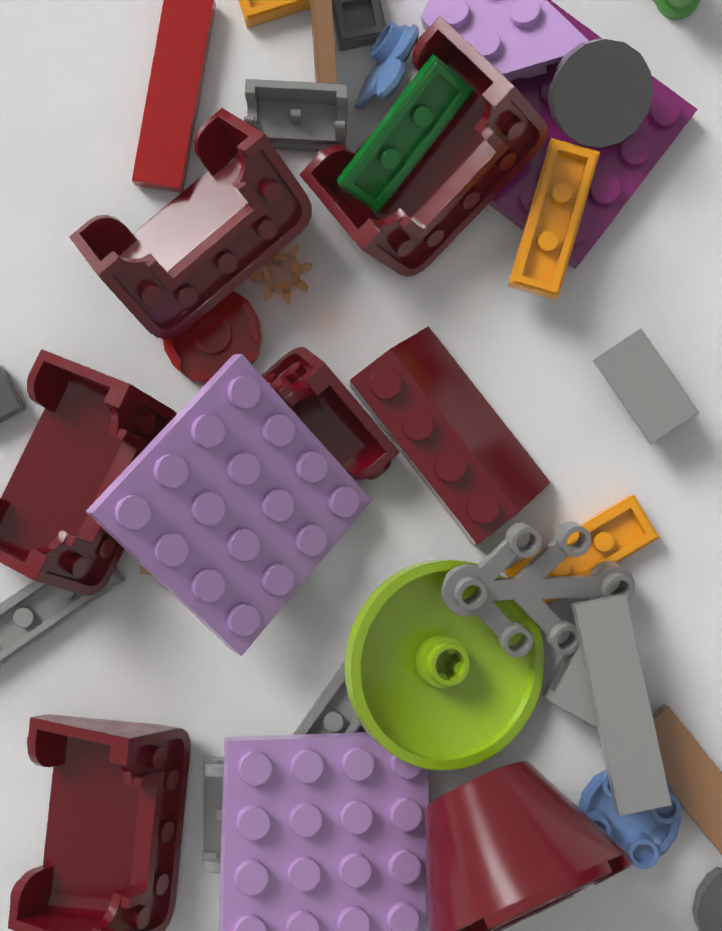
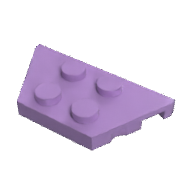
[421,0,589,81]

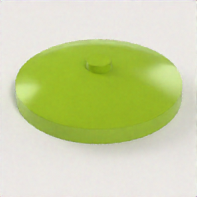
[344,559,545,771]

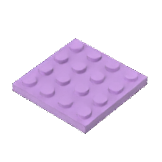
[85,354,372,656]
[218,732,429,931]

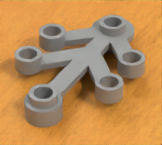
[441,521,635,658]

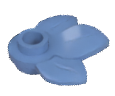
[354,21,419,109]

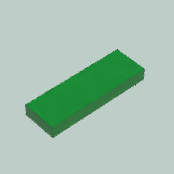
[336,54,475,214]

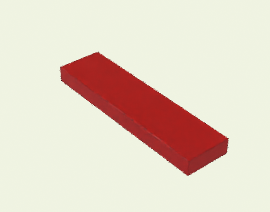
[132,0,216,193]

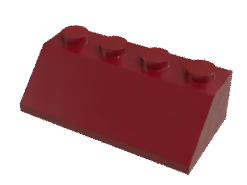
[349,326,551,545]

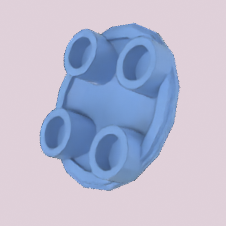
[578,769,682,869]

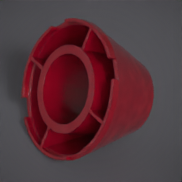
[424,761,634,931]

